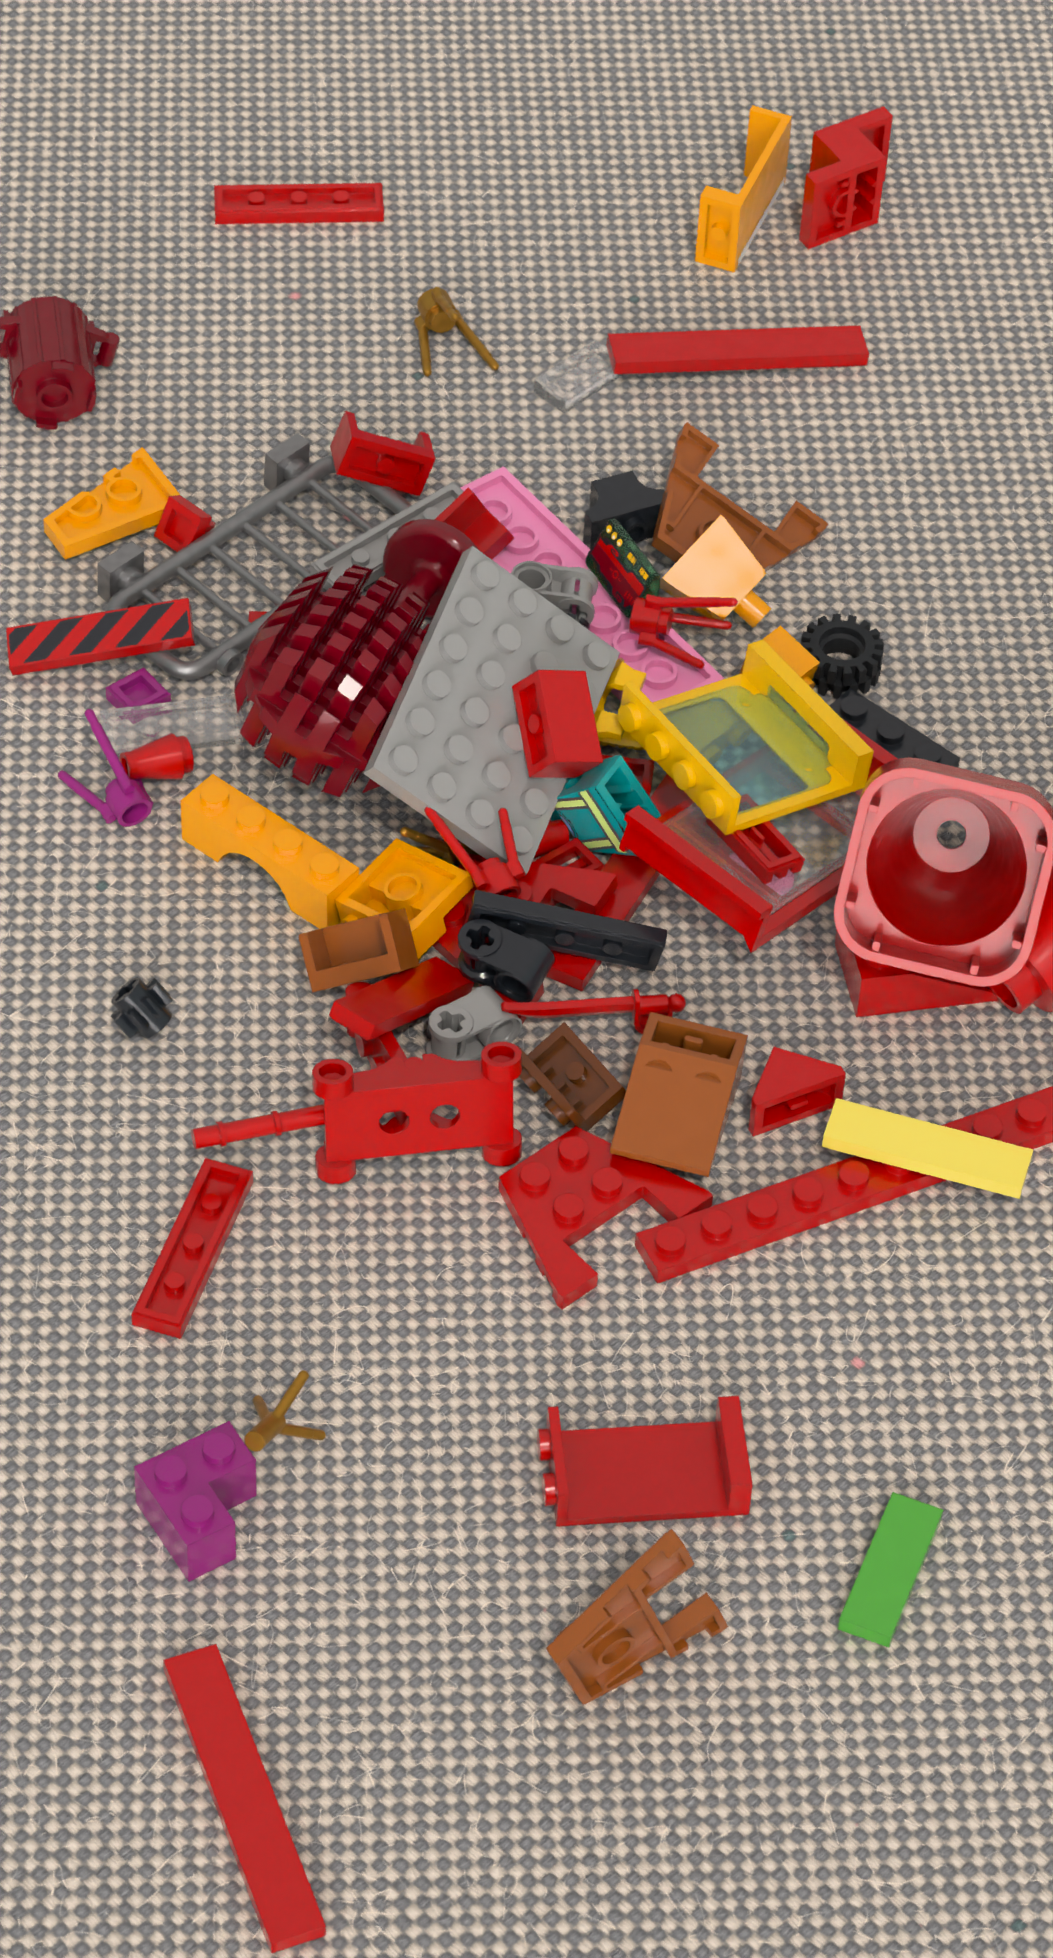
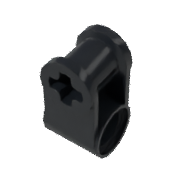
[458,919,555,1002]

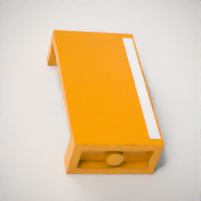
[695,105,792,273]

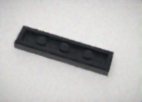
[465,890,667,971]

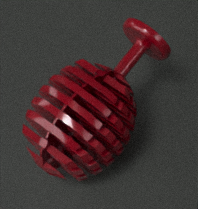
[234,519,479,797]

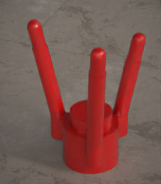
[629,594,738,669]
[424,807,526,898]

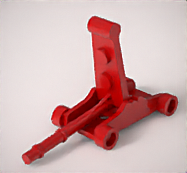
[191,982,522,1184]

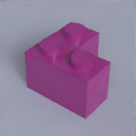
[134,1421,257,1582]

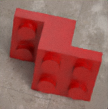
[799,106,893,249]

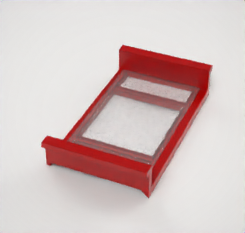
[619,719,898,953]

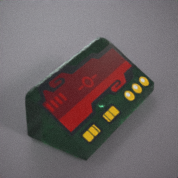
[585,518,661,618]

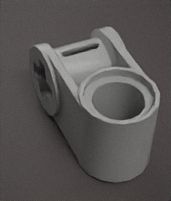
[511,561,598,624]
[426,986,522,1061]

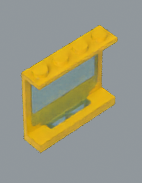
[617,639,874,835]

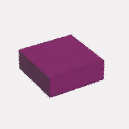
[105,667,171,726]

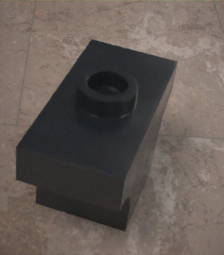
[583,471,664,550]

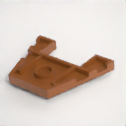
[651,422,829,572]
[546,1529,728,1705]

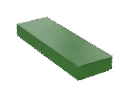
[838,1492,943,1648]

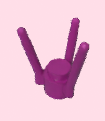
[58,709,154,827]

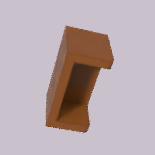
[299,908,420,992]

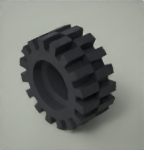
[801,614,884,699]

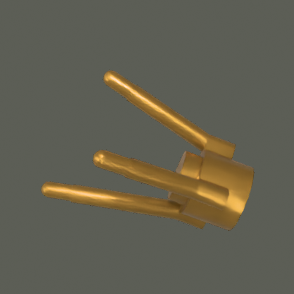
[414,287,499,377]

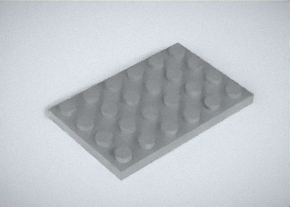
[363,546,620,876]

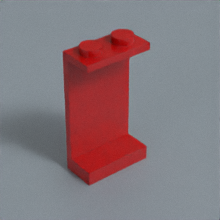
[537,1396,753,1527]

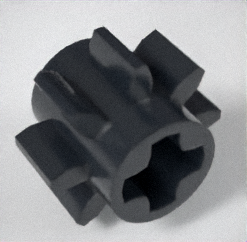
[111,977,173,1039]

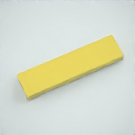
[822,1098,1033,1199]

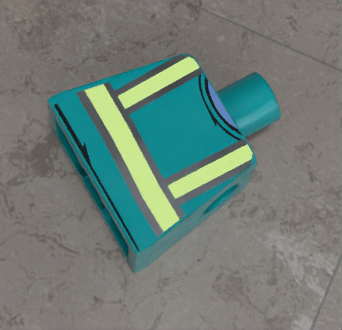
[551,755,661,856]

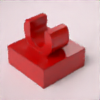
[154,495,216,552]

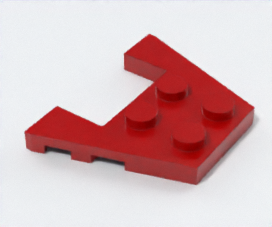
[432,854,618,1024]
[498,1126,713,1310]

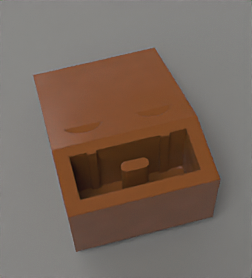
[610,1012,748,1177]

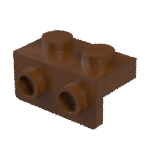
[518,1022,626,1131]

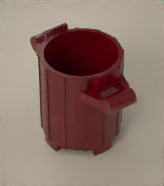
[0,296,120,430]

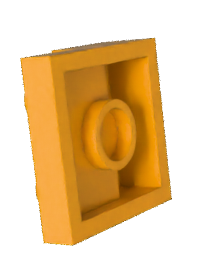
[335,838,474,960]

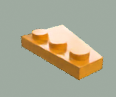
[43,447,180,560]

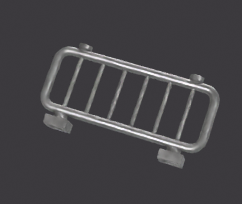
[98,433,411,680]

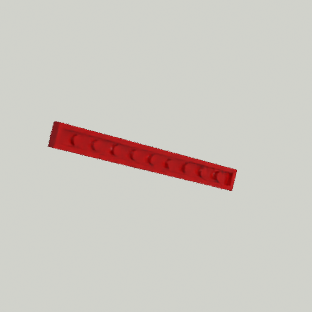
[635,1086,1053,1284]

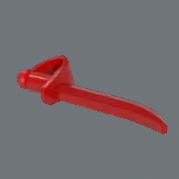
[501,989,686,1034]

